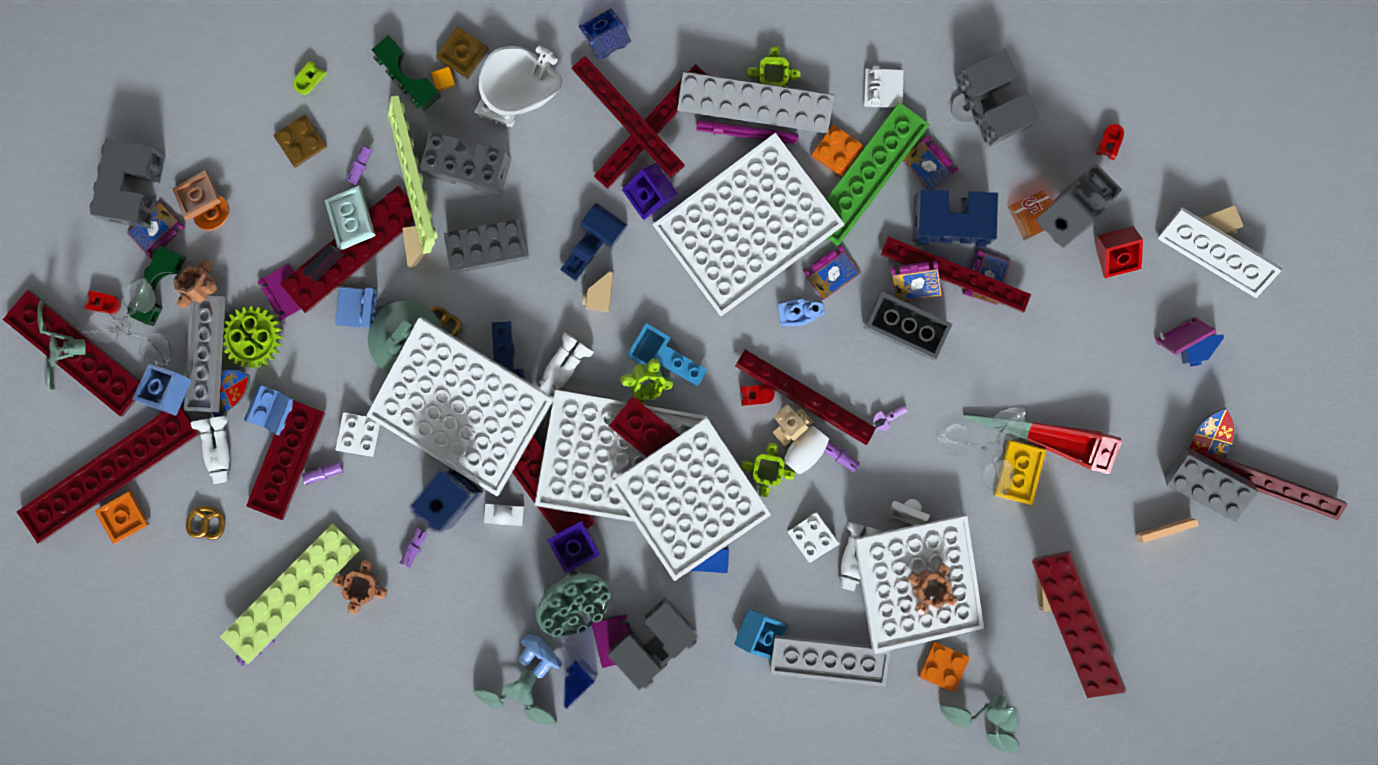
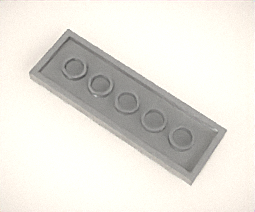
[184,296,225,412]
[770,635,891,687]

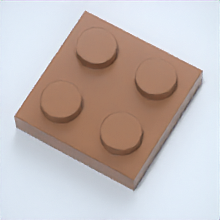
[172,170,221,221]

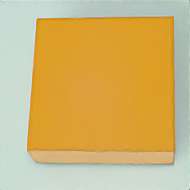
[431,67,456,92]

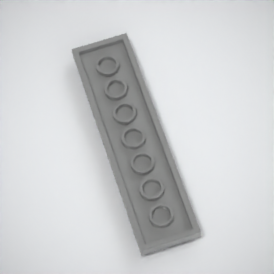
[677,71,835,133]

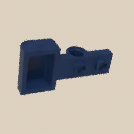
[560,203,628,281]
[492,321,526,380]

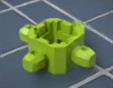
[747,46,801,87]
[620,358,673,404]
[741,443,795,497]

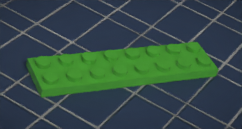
[826,102,930,246]

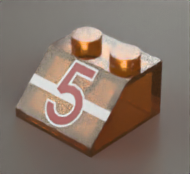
[1008,190,1053,241]

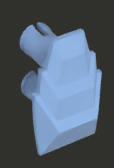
[777,298,825,326]
[518,633,563,678]

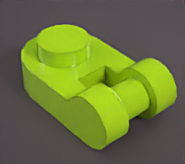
[293,60,327,95]

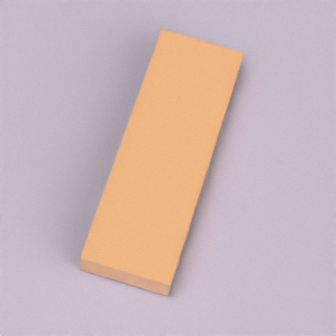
[1136,518,1199,543]

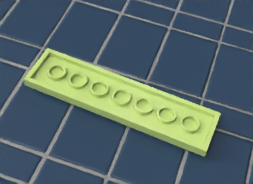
[387,96,437,254]
[220,523,361,664]

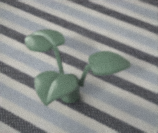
[37,299,85,390]
[473,669,557,725]
[940,694,1020,753]

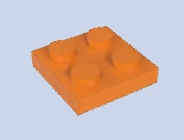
[811,124,864,178]
[95,491,150,544]
[918,641,970,693]

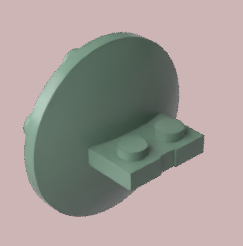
[368,300,443,373]
[536,569,611,637]

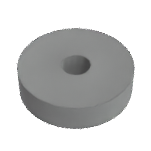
[951,93,975,124]

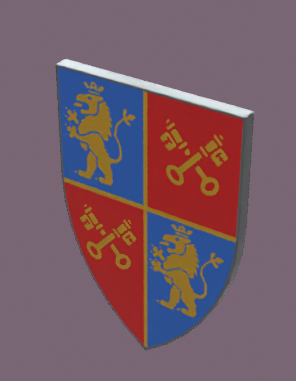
[212,370,251,417]
[1188,408,1235,458]

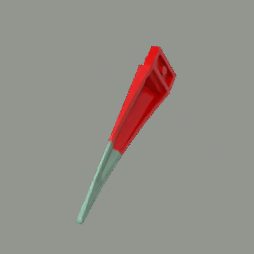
[963,413,1122,474]

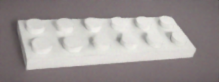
[1158,207,1281,298]

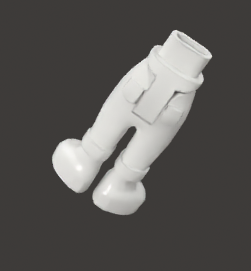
[538,332,594,396]
[191,416,230,484]
[840,522,882,591]

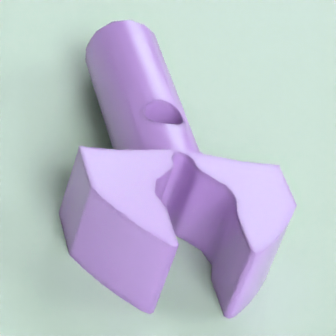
[872,405,907,430]

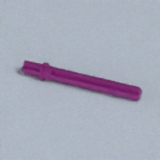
[696,120,798,144]

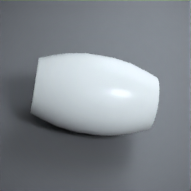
[784,425,829,474]

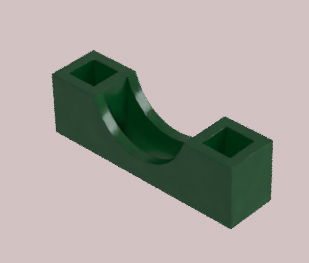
[371,35,442,111]
[126,245,187,326]

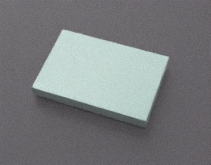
[325,186,375,250]

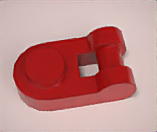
[1095,124,1124,161]
[84,290,121,314]
[740,385,775,406]

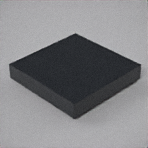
[303,245,344,282]

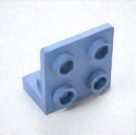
[336,287,378,328]
[244,384,293,435]

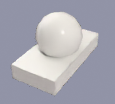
[889,499,930,526]
[484,503,524,526]

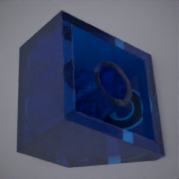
[578,8,632,60]
[564,659,597,709]

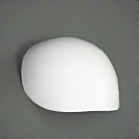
[479,45,563,115]

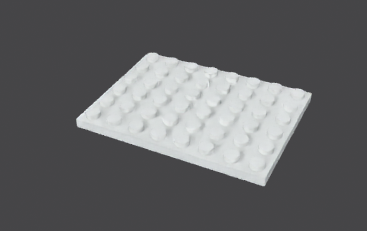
[653,133,844,316]
[367,317,554,496]
[535,390,707,522]

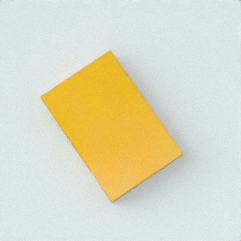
[994,440,1046,505]

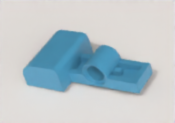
[627,323,707,386]

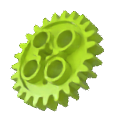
[223,306,284,368]

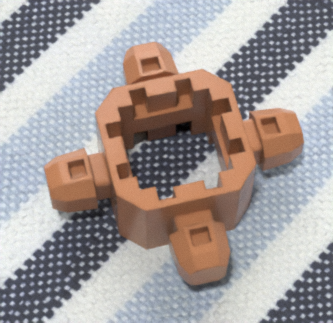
[173,260,217,309]
[333,560,388,614]
[907,563,957,615]

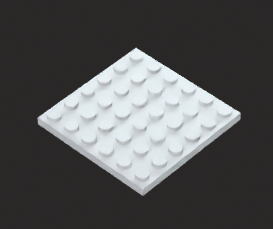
[609,418,771,581]
[854,515,984,653]

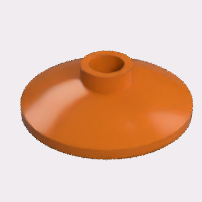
[193,196,230,230]

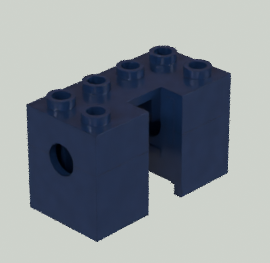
[913,189,998,247]
[409,468,483,533]

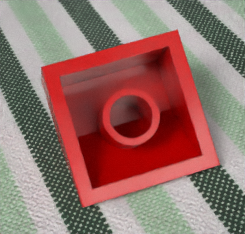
[1096,226,1143,278]

